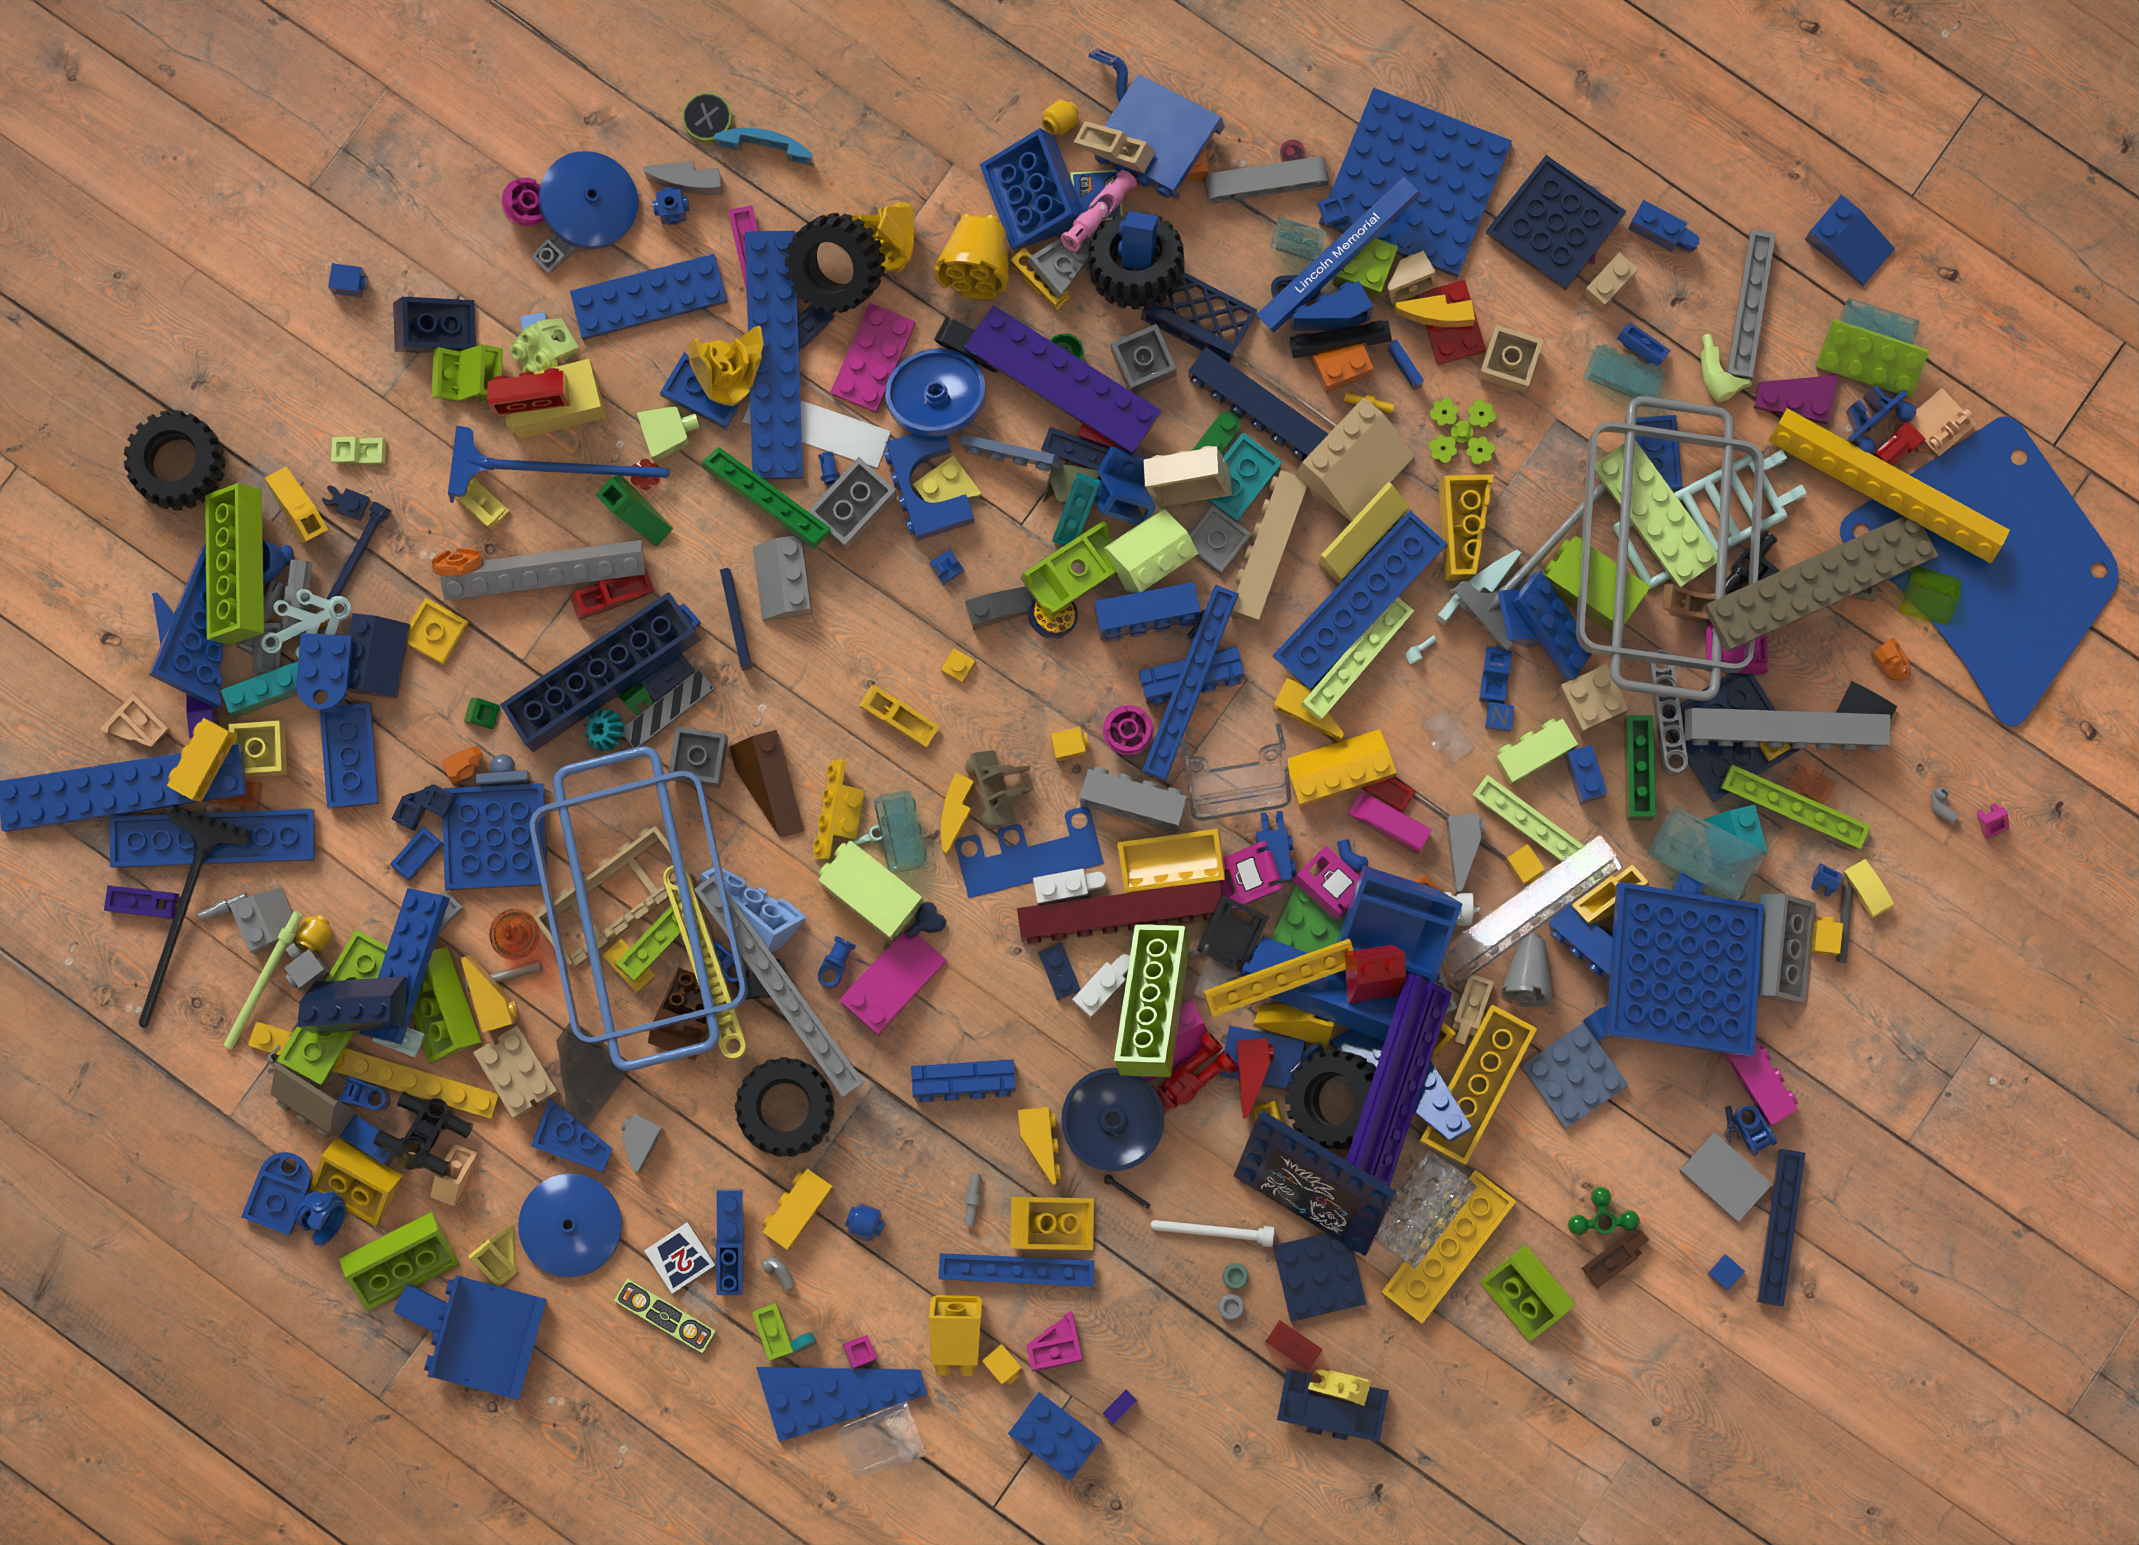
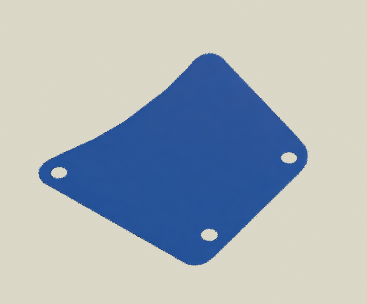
[1840,416,2118,726]

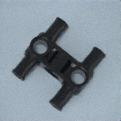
[1725,531,1780,594]
[373,1091,474,1177]

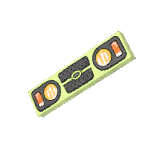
[614,1278,716,1353]

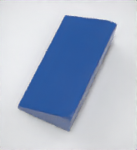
[394,1284,447,1332]

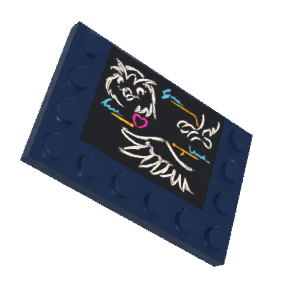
[1234,1110,1397,1257]

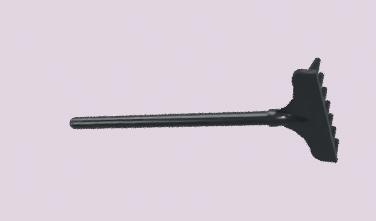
[139,806,253,1028]

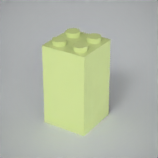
[818,840,924,943]

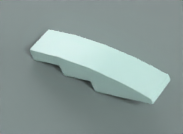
[1436,550,1521,625]

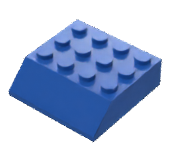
[1336,865,1463,990]

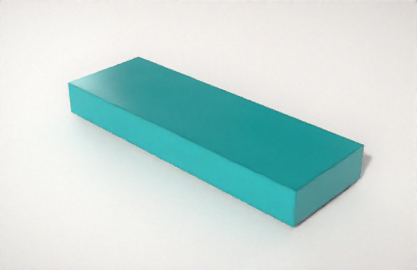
[1052,473,1101,546]

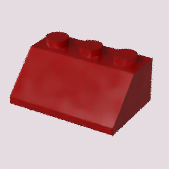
[487,368,570,416]

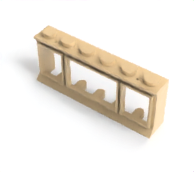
[533,826,695,970]

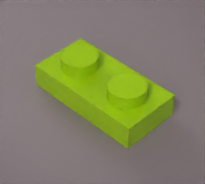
[752,1303,793,1361]

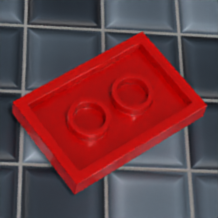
[1417,280,1486,365]

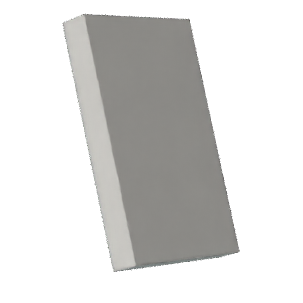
[1679,1132,1772,1223]

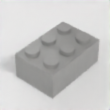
[808,457,897,551]

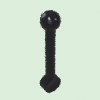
[1104,1174,1151,1209]

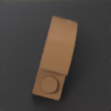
[1662,584,1728,623]

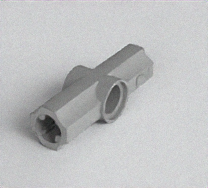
[281,560,313,638]

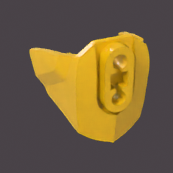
[835,202,914,273]
[687,326,764,406]

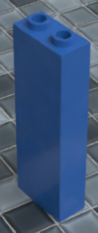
[1241,936,1401,1042]

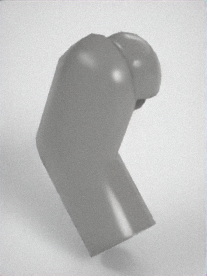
[761,1256,795,1290]

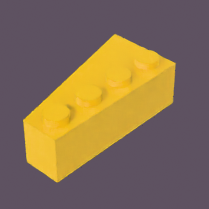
[1438,475,1494,581]

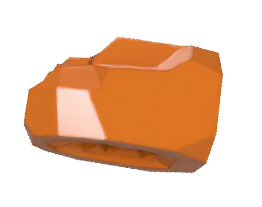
[1871,638,1911,680]
[442,746,483,786]

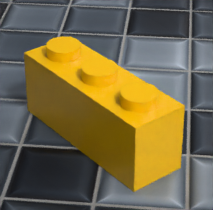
[167,718,238,803]
[762,1168,834,1250]

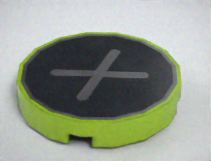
[682,93,732,142]

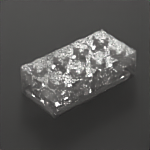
[1375,1151,1477,1269]

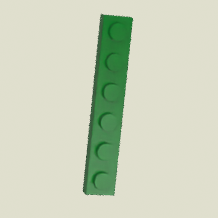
[702,447,831,549]

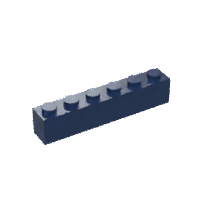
[1188,347,1328,462]

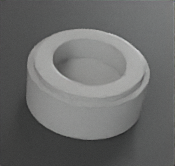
[1218,1294,1244,1320]

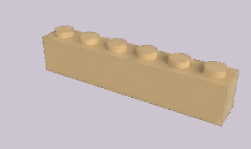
[1231,470,1308,624]

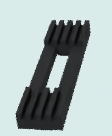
[1290,320,1392,359]

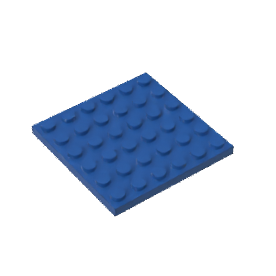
[1319,87,1512,277]
[1606,882,1764,1057]

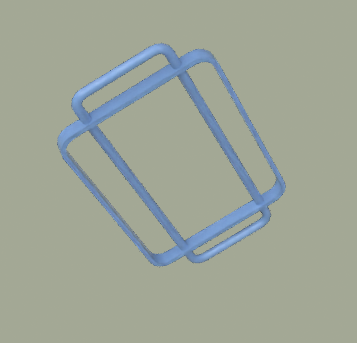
[530,746,748,1071]

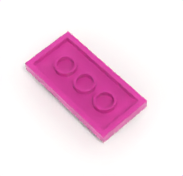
[830,303,916,413]

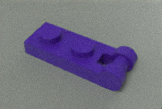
[104,885,180,920]

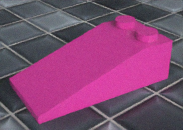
[839,927,947,1036]

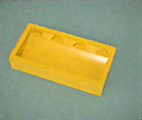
[1117,828,1225,893]

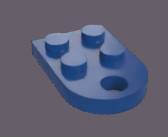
[296,633,353,711]
[241,1152,312,1236]

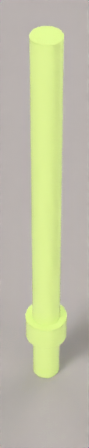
[223,911,303,1050]

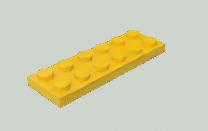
[1381,1169,1516,1324]

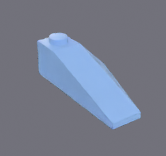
[699,867,806,953]

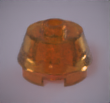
[489,909,540,960]

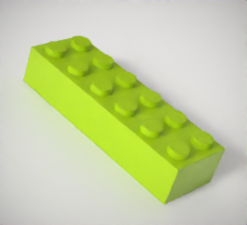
[205,483,264,645]
[1114,925,1190,1077]

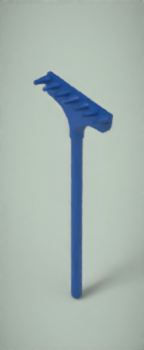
[448,426,670,503]

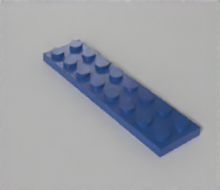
[1272,510,1447,690]
[110,809,315,868]

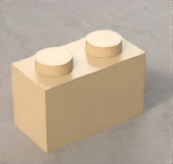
[1583,252,1638,312]

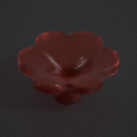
[631,459,660,490]

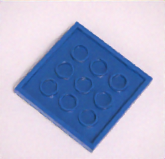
[443,783,547,890]

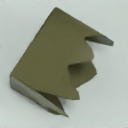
[1043,464,1100,512]

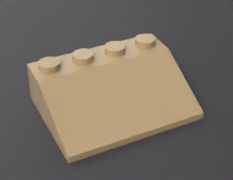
[1296,397,1415,522]

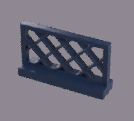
[1141,272,1257,363]

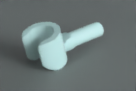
[1406,635,1437,664]
[852,825,884,845]

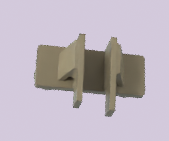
[965,750,1034,829]

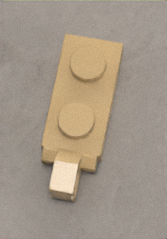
[1452,973,1494,1046]

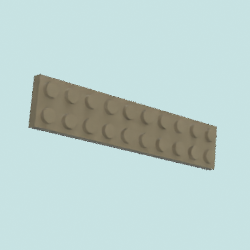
[1703,516,1939,652]

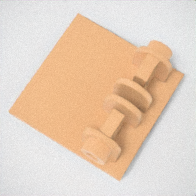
[1910,388,1976,457]

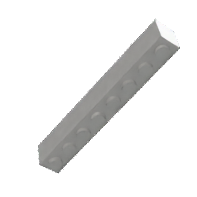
[440,540,646,601]
[1685,708,1890,751]

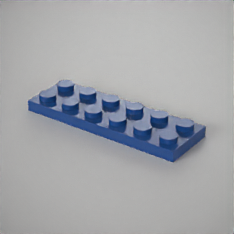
[570,254,727,340]
[359,888,450,1045]

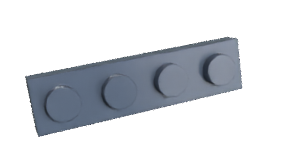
[960,434,1062,472]

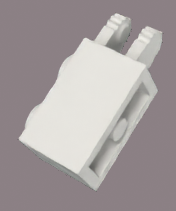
[1072,954,1130,1019]

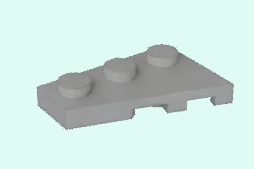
[1028,232,1095,298]

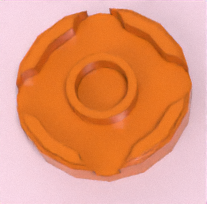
[432,547,483,577]

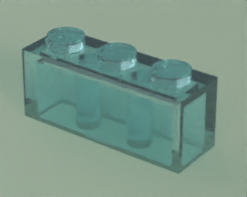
[1839,298,1920,344]
[1583,344,1667,398]
[874,790,927,873]

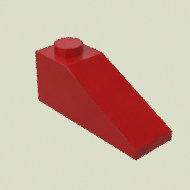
[1236,1038,1274,1119]

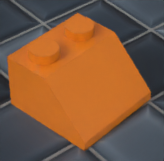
[1310,343,1374,394]

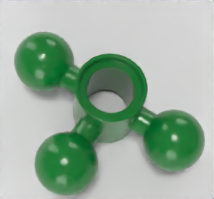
[1568,1187,1640,1236]

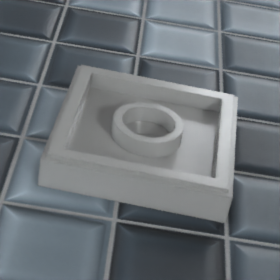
[1189,505,1253,575]

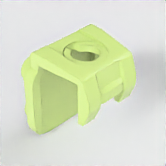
[510,318,579,372]

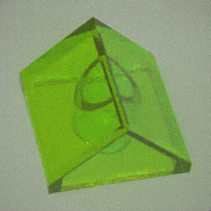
[1898,566,1961,626]

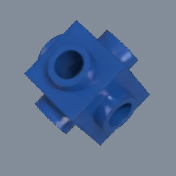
[653,187,690,225]

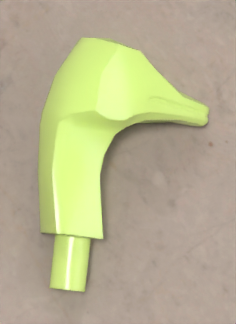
[1701,334,1752,403]

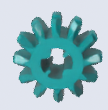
[583,709,626,751]

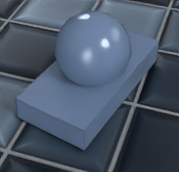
[476,754,531,787]

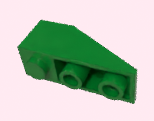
[596,476,674,546]

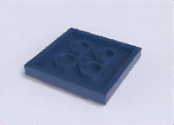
[1273,1233,1366,1322]

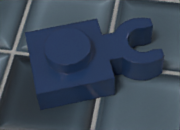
[322,486,370,522]

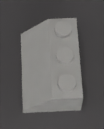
[753,536,813,621]

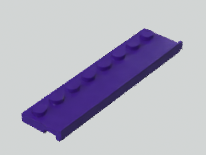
[964,305,1161,455]
[1346,973,1452,1187]

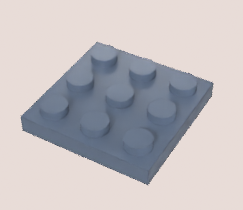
[1520,1022,1628,1129]

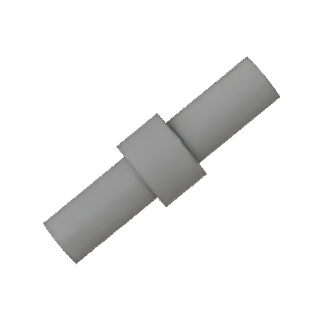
[198,892,247,922]
[964,1173,981,1226]

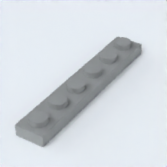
[1727,229,1776,379]

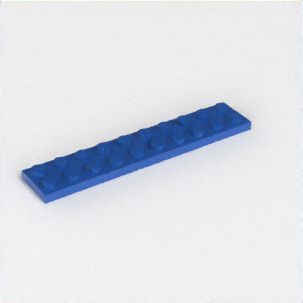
[745,231,803,480]
[0,744,247,832]

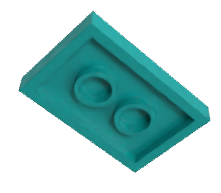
[1207,433,1283,522]

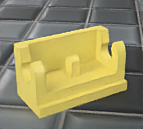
[455,477,510,531]
[1308,1369,1371,1406]

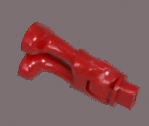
[1157,1031,1238,1113]

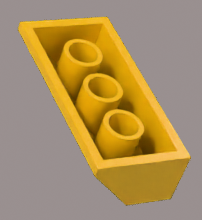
[1283,729,1396,808]

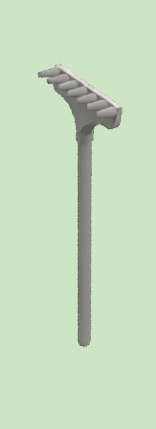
[1449,482,1607,650]

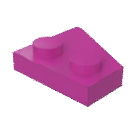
[1026,1311,1083,1372]

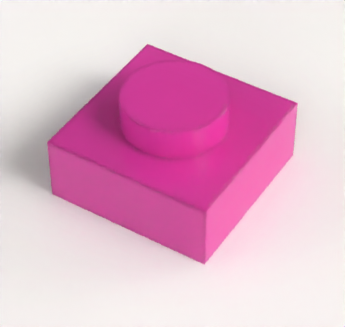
[843,1335,877,1370]

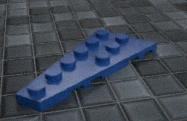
[149,545,223,709]
[756,1367,928,1442]

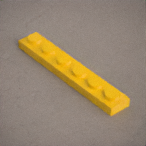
[1203,939,1354,1017]

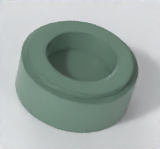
[1222,1263,1248,1289]

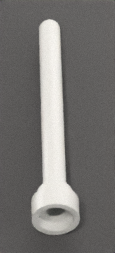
[1150,1220,1274,1247]

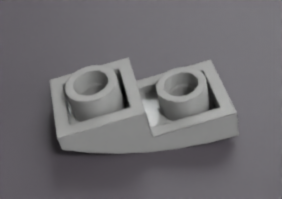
[531,234,578,274]

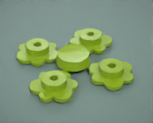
[1428,398,1496,465]

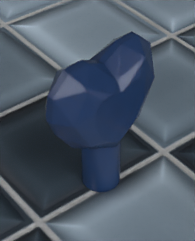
[904,902,946,939]
[1288,1043,1324,1074]

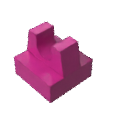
[1977,803,2009,839]

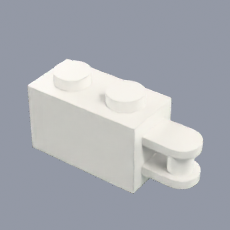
[1033,869,1106,905]

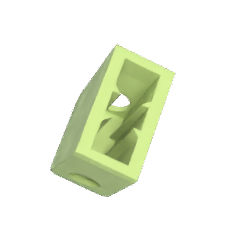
[637,407,700,462]

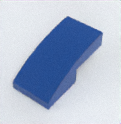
[1479,647,1512,704]

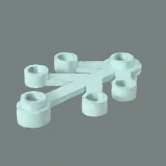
[260,589,351,659]

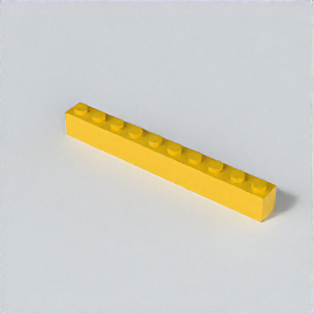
[1768,408,2010,564]

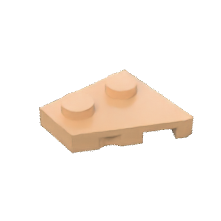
[100,694,171,747]

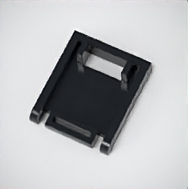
[1196,894,1269,972]

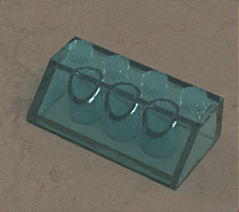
[1647,806,1766,901]

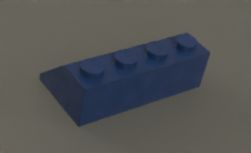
[298,976,408,1033]

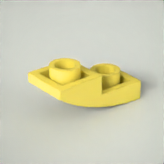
[1844,859,1894,918]

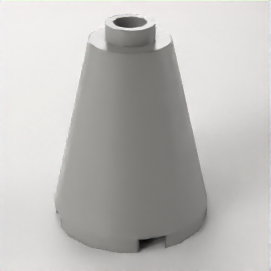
[1501,933,1552,1007]

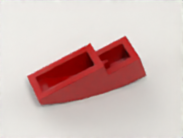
[570,568,654,620]

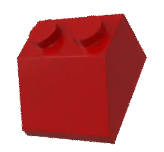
[1345,945,1406,1003]

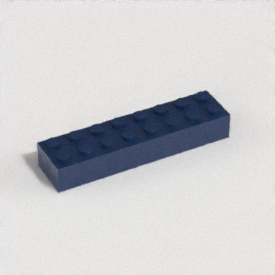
[500,592,702,752]

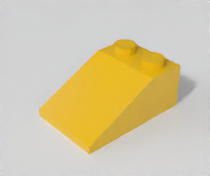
[461,954,519,1033]
[1010,1196,1094,1250]

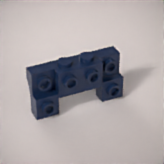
[1277,1369,1389,1442]

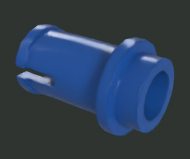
[818,451,840,485]

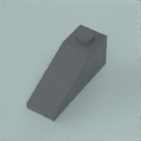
[965,586,1039,630]

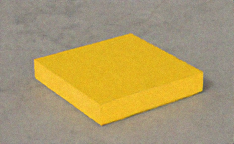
[407,597,469,666]

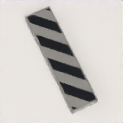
[622,669,715,748]

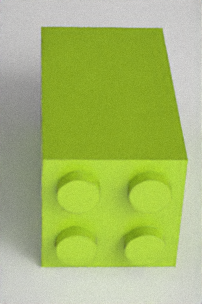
[1543,536,1651,634]

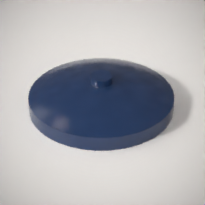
[1061,1068,1164,1171]

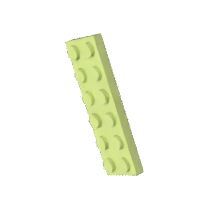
[1595,440,1717,587]

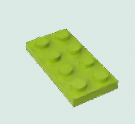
[1816,319,1929,398]

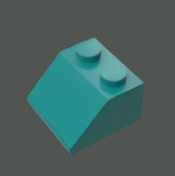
[1701,805,1768,869]

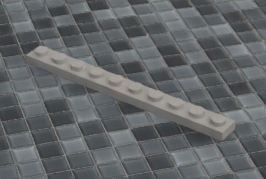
[694,874,864,1098]

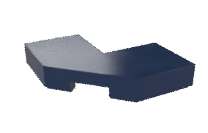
[391,784,457,831]

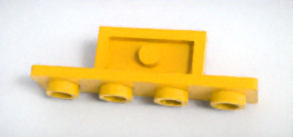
[813,759,865,860]

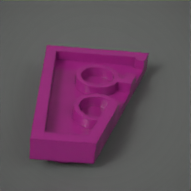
[1753,375,1839,425]

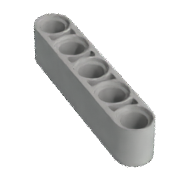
[1205,157,1329,203]
[1648,650,1688,776]

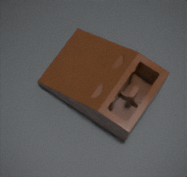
[648,967,709,1061]

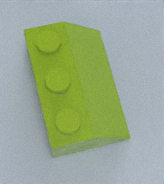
[1480,1244,1575,1342]

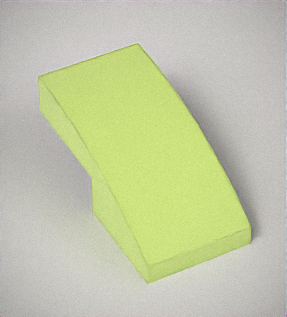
[331,436,387,465]

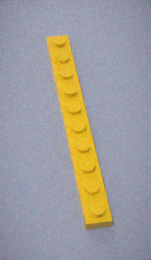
[248,1022,499,1119]

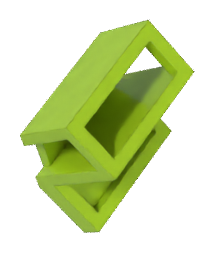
[432,344,503,402]

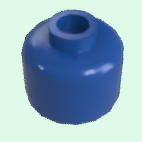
[845,1203,885,1241]

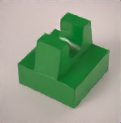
[618,682,654,716]

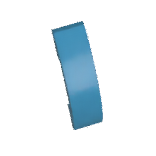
[714,128,814,166]

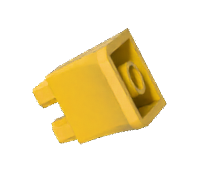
[929,1295,982,1376]

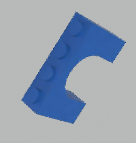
[883,433,975,541]

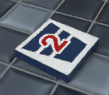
[644,1222,716,1294]

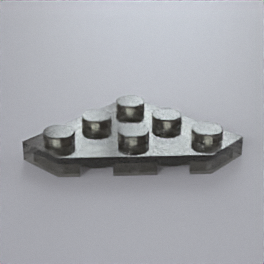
[556,1022,630,1127]

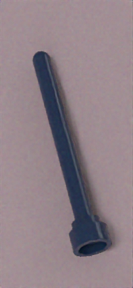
[323,502,392,610]

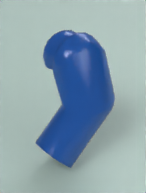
[1337,839,1369,872]

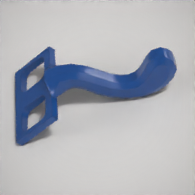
[1088,48,1128,102]

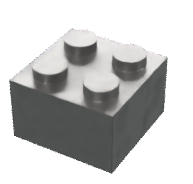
[1111,324,1177,394]
[668,727,729,788]

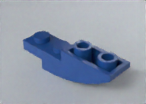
[716,1189,744,1295]

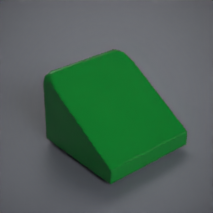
[464,698,500,729]

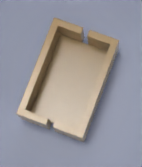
[1144,446,1232,508]
[473,1026,560,1120]

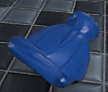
[262,540,295,588]

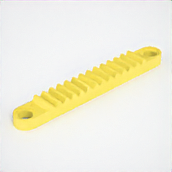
[663,865,748,1059]

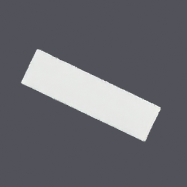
[742,400,891,468]

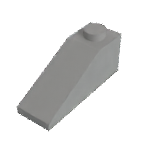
[1446,813,1485,895]

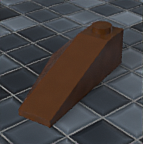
[730,730,804,837]

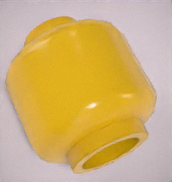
[1042,99,1079,136]
[295,915,333,952]

